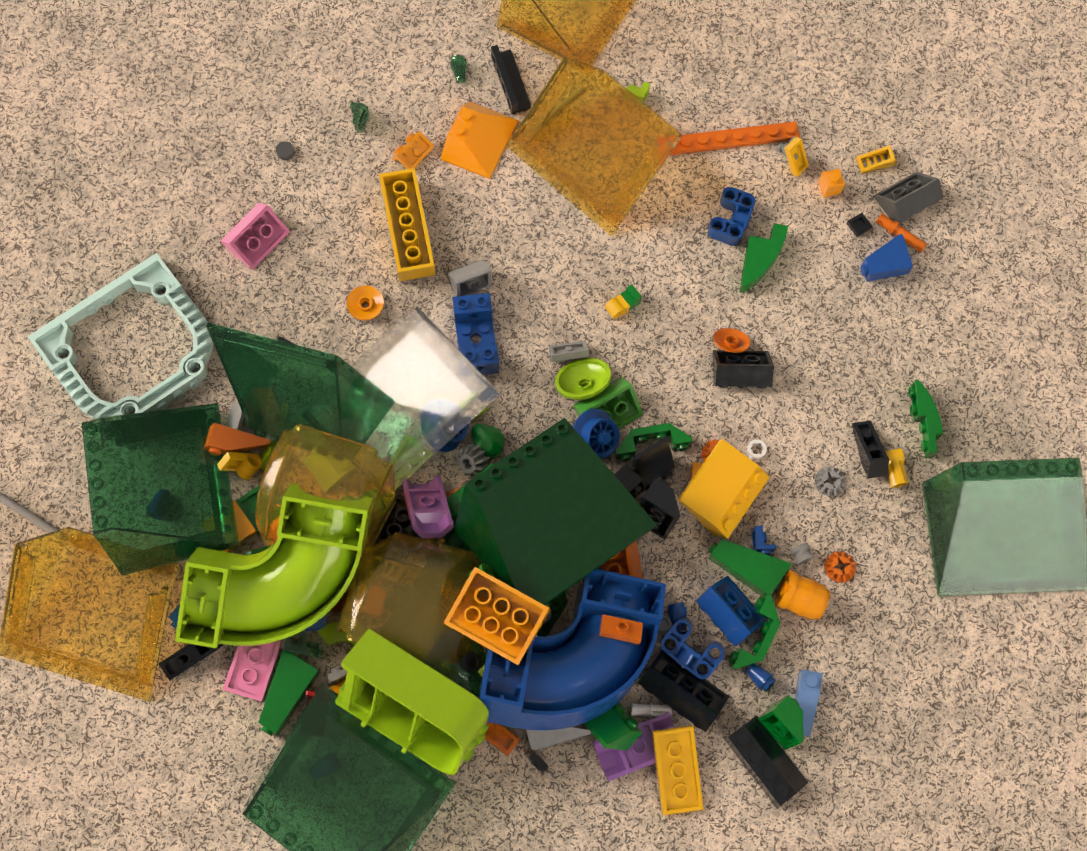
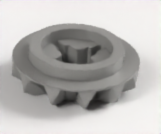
[815,466,846,497]

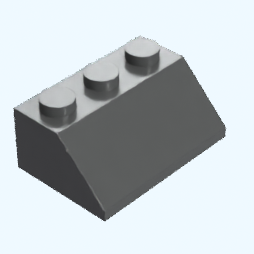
[874,172,944,222]

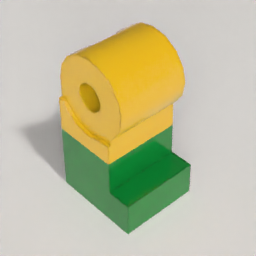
[605,284,642,319]

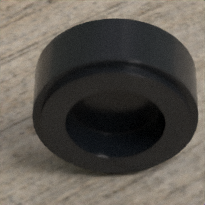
[460,652,482,673]

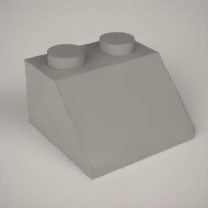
[448,260,492,296]

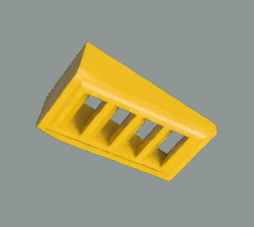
[856,145,896,174]

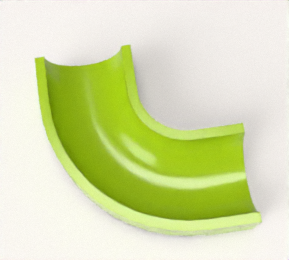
[175,483,373,648]

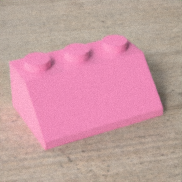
[221,203,290,270]

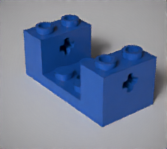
[452,293,499,377]

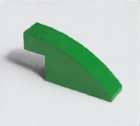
[739,223,788,293]

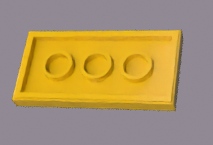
[652,725,704,816]

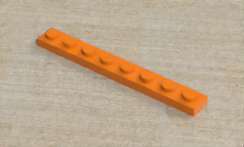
[657,121,800,157]

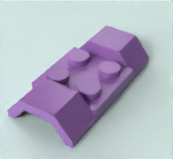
[402,475,453,539]
[593,712,674,781]

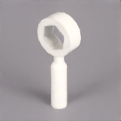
[747,439,767,460]

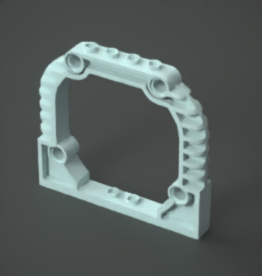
[27,253,213,425]

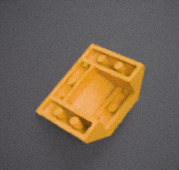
[441,102,518,179]

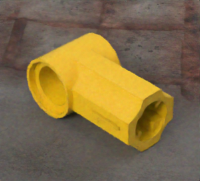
[885,448,909,488]

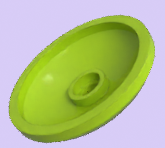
[555,358,612,400]

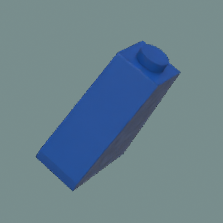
[860,234,913,282]

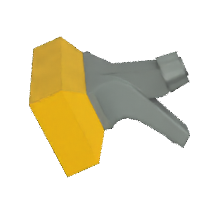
[777,137,809,177]

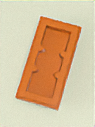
[599,614,643,644]
[484,722,520,757]

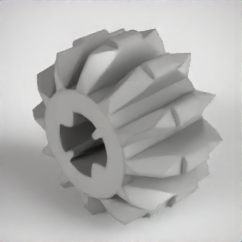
[456,444,489,478]

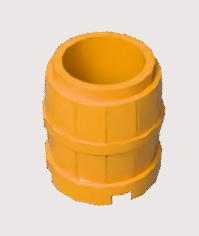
[775,570,830,620]

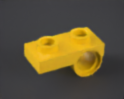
[217,452,262,480]

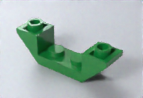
[615,423,693,461]
[729,594,781,669]

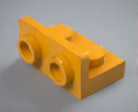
[392,131,435,169]

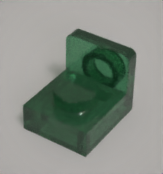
[350,102,370,133]

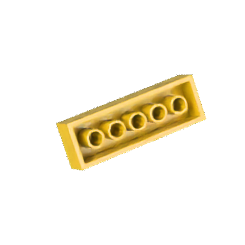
[379,168,436,282]

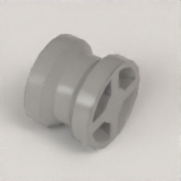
[790,542,815,565]

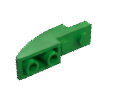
[908,380,943,458]

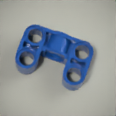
[708,187,756,246]
[661,617,725,679]

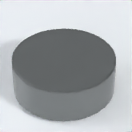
[276,141,295,160]

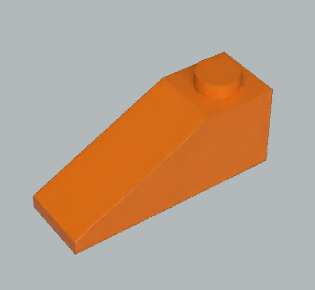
[204,423,271,456]

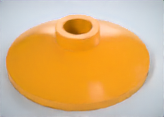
[346,285,384,321]

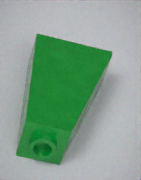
[708,539,792,596]
[258,649,320,736]

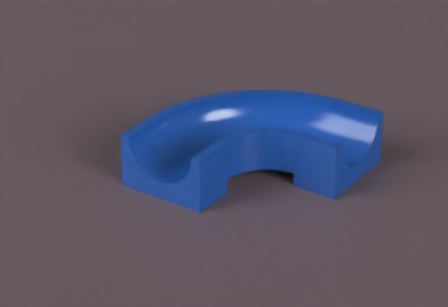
[478,569,666,731]

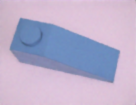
[794,669,823,737]

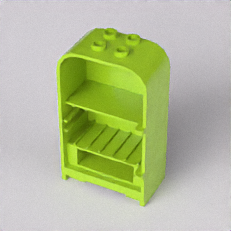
[335,628,489,775]

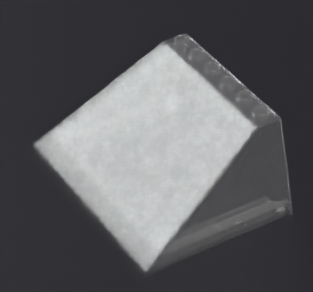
[303,306,500,498]

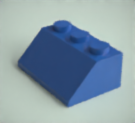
[696,575,767,647]

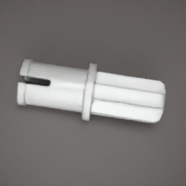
[631,702,672,719]

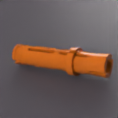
[875,213,928,253]

